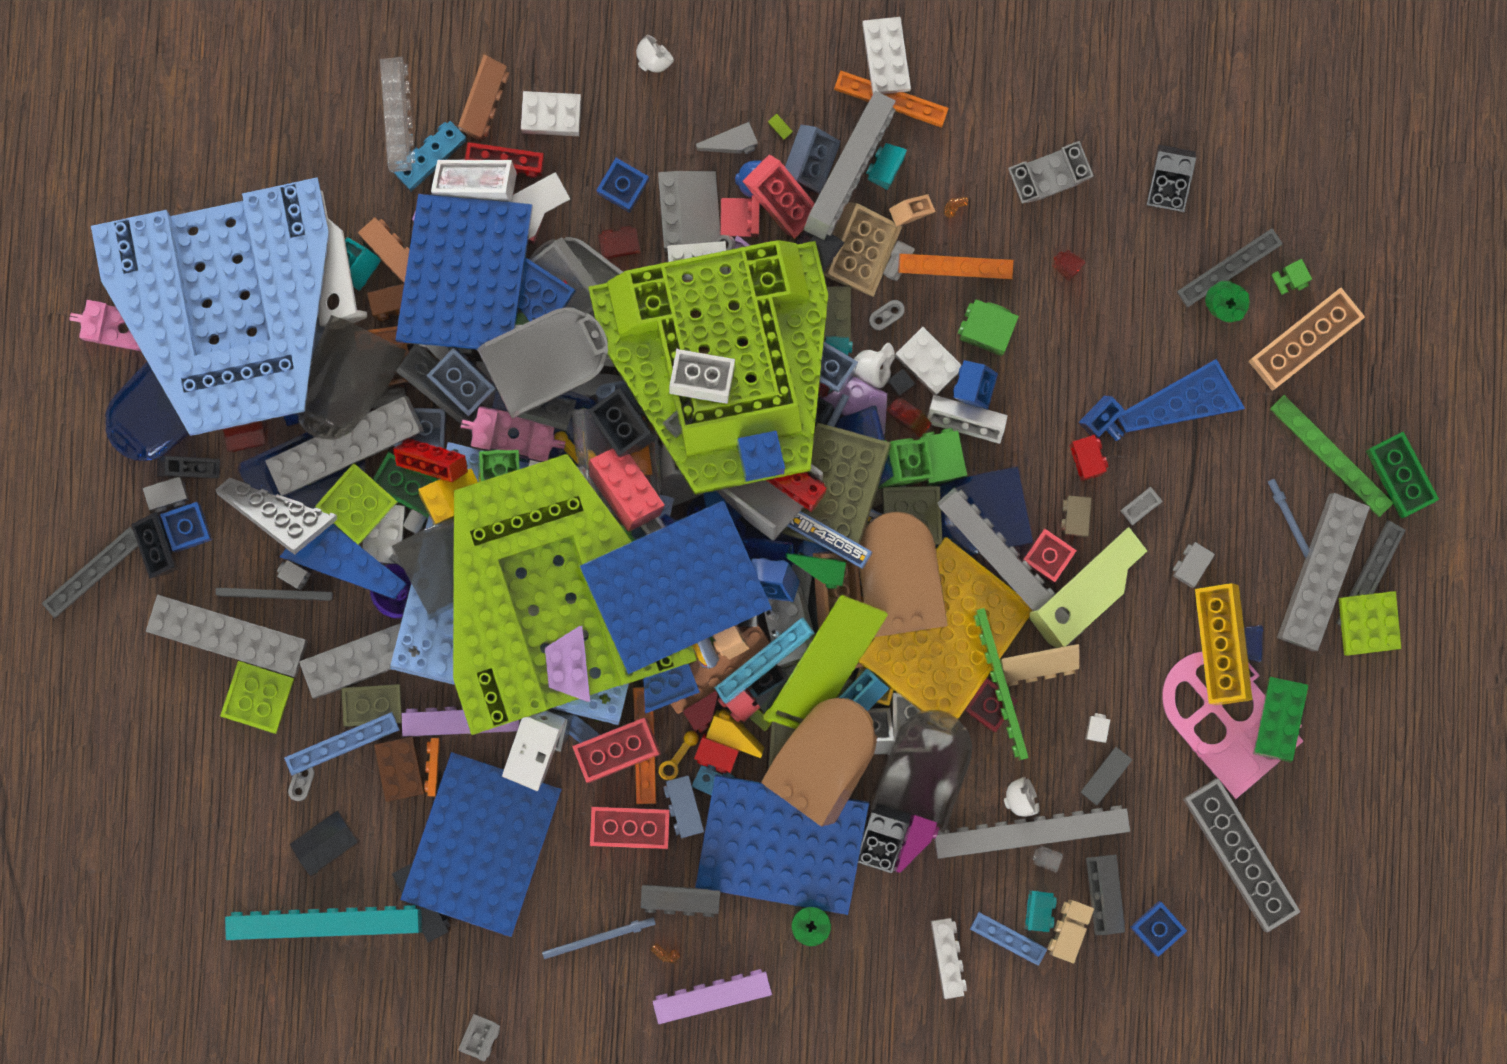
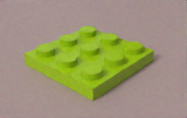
[315,463,397,545]
[1339,591,1401,656]
[220,661,294,734]

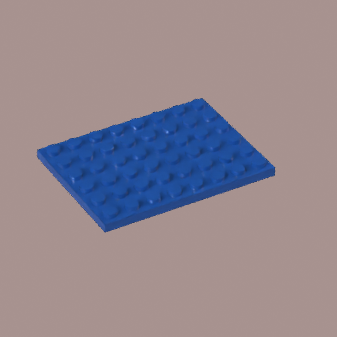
[396,194,533,349]
[579,501,772,674]
[400,752,561,937]
[695,775,869,915]

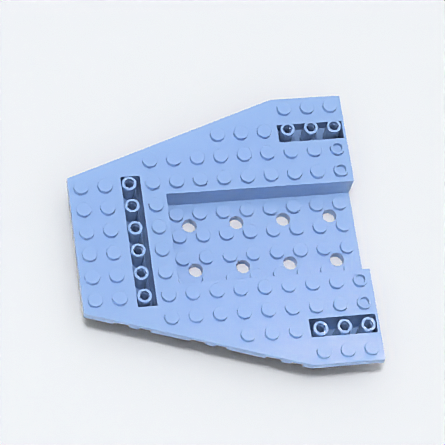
[91,177,329,436]

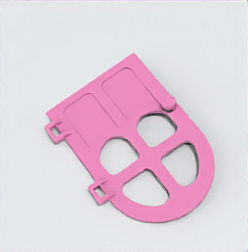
[1162,652,1303,799]

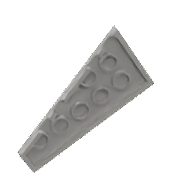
[216,478,338,555]

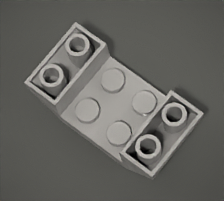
[1008,141,1093,204]

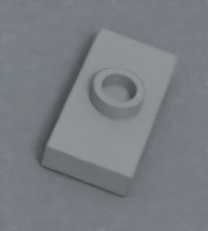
[1120,487,1163,526]

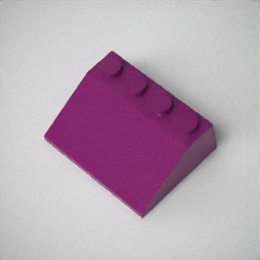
[893,815,939,873]

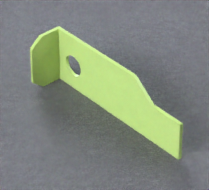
[1029,527,1147,648]

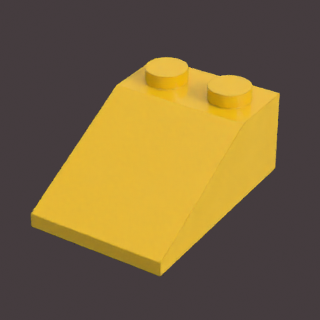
[418,468,479,528]
[706,708,765,758]

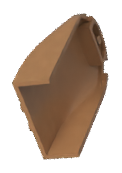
[859,512,947,637]
[761,698,877,827]

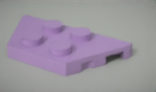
[820,376,887,435]
[545,626,590,702]

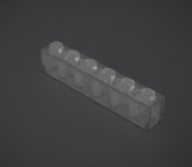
[380,57,416,172]

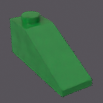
[785,553,846,589]

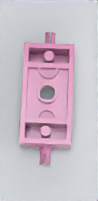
[70,300,141,351]
[461,406,565,461]

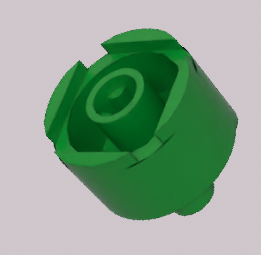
[1205,281,1249,322]
[791,907,831,946]

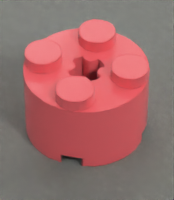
[717,688,760,722]

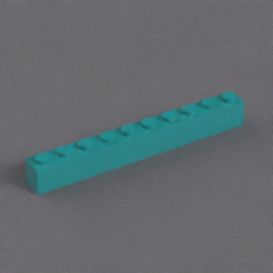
[225,905,422,940]

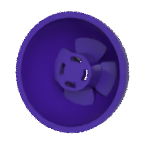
[370,563,414,618]

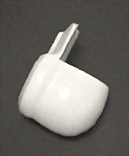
[852,343,895,388]

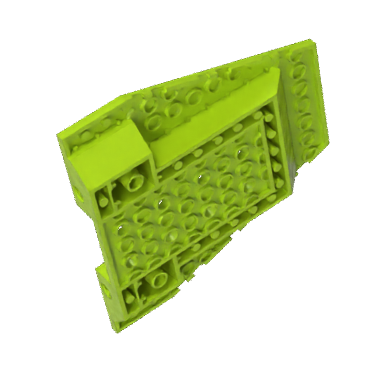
[588,240,828,495]
[453,454,697,735]

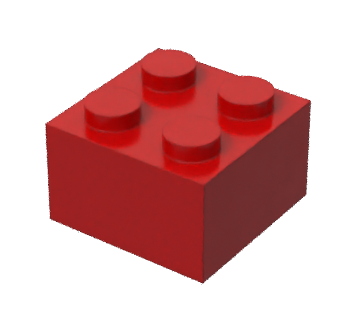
[1069,435,1108,482]
[694,730,739,773]

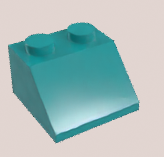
[866,143,907,190]
[345,237,381,291]
[1025,890,1057,932]

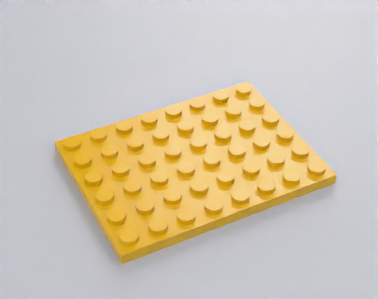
[858,537,1033,731]

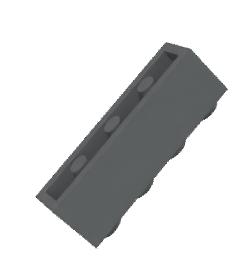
[1086,855,1125,935]

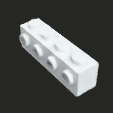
[926,395,1008,444]
[931,918,967,999]

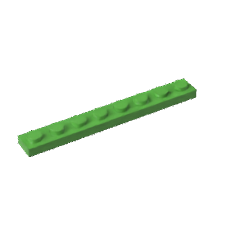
[1270,395,1393,517]
[973,608,1028,761]

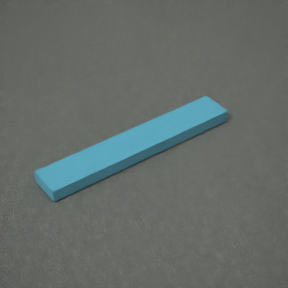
[715,618,815,704]

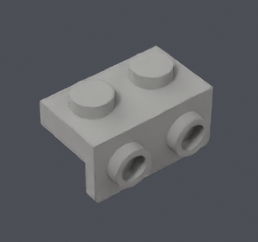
[458,1014,500,1062]

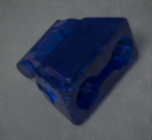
[1244,625,1263,663]

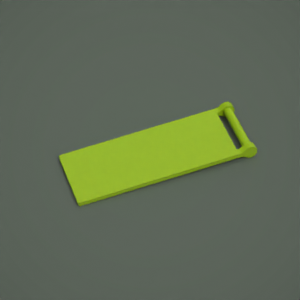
[764,595,888,729]

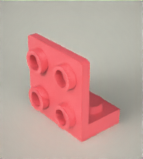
[720,195,760,237]

